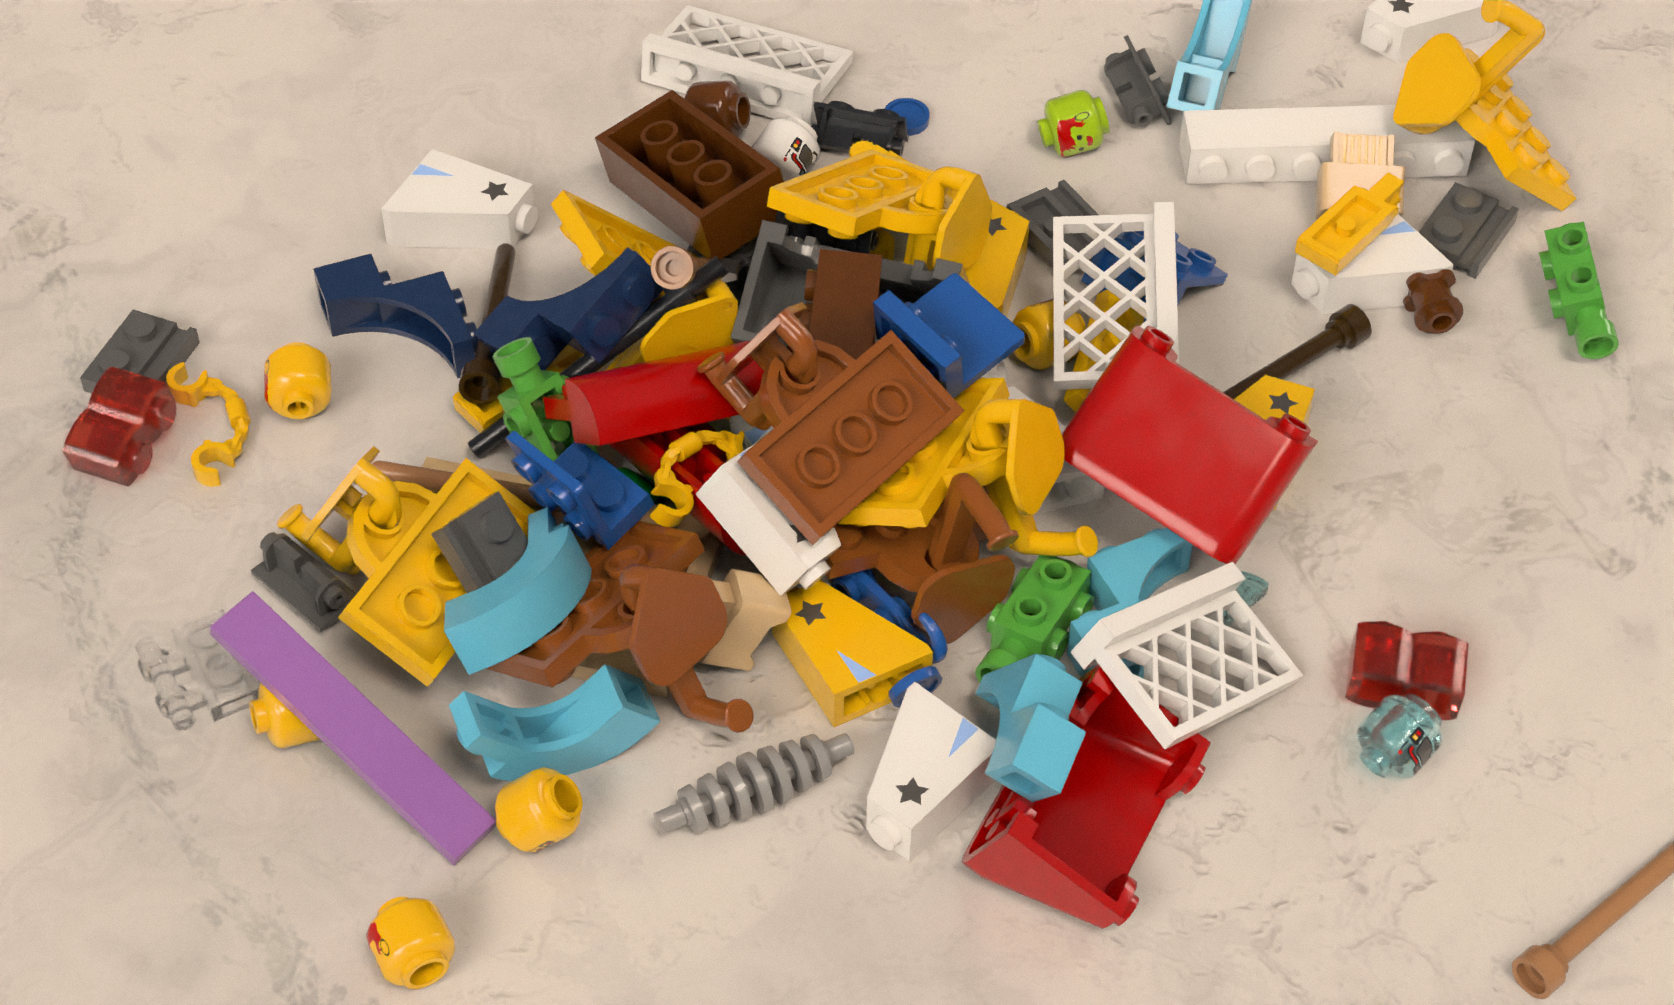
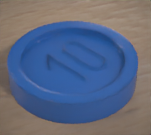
[884,98,930,136]
[888,666,943,708]

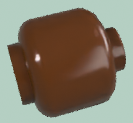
[684,81,751,137]

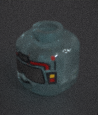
[1357,694,1443,778]

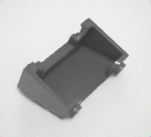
[731,220,970,348]

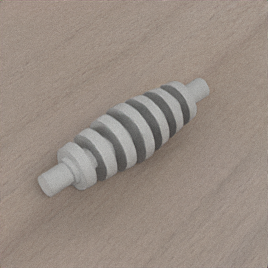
[653,733,854,834]

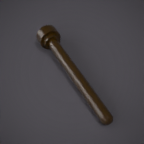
[458,243,516,405]
[1223,304,1372,399]

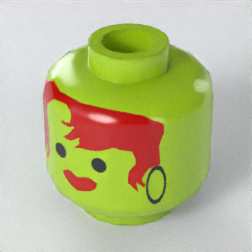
[1037,90,1110,158]

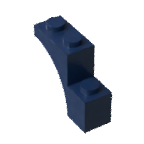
[473,247,664,370]
[313,253,478,379]

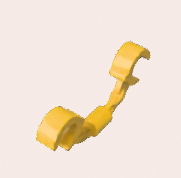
[166,362,251,487]
[650,430,744,527]

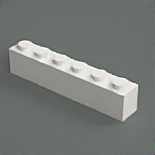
[1179,105,1475,184]

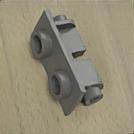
[1104,35,1171,127]
[251,532,357,632]

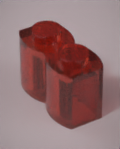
[62,366,177,487]
[1345,621,1469,720]

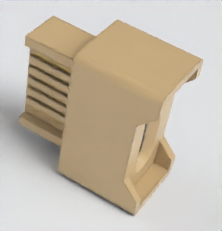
[1316,132,1405,219]
[699,569,791,671]

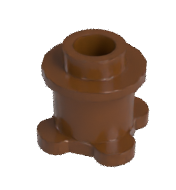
[1403,269,1463,334]

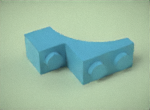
[1166,0,1253,111]
[1067,528,1193,679]
[975,654,1086,802]

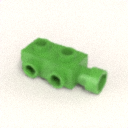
[1539,221,1619,359]
[493,337,600,461]
[975,555,1094,683]

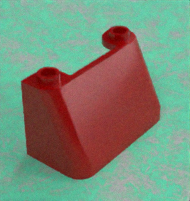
[1062,325,1318,564]
[962,664,1211,929]

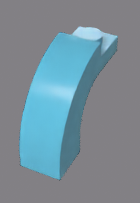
[444,507,592,675]
[449,664,661,781]

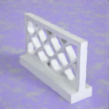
[641,5,854,126]
[1053,202,1179,390]
[1070,562,1304,749]

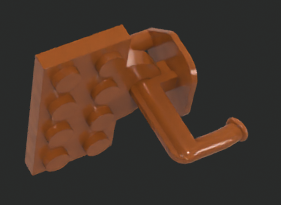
[697,302,965,545]
[825,473,1019,644]
[485,521,754,733]

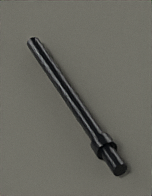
[468,256,729,459]

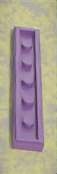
[210,591,496,866]

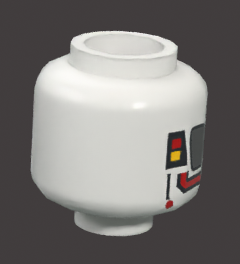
[752,116,820,182]

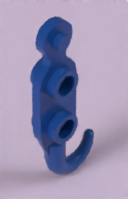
[832,569,948,664]

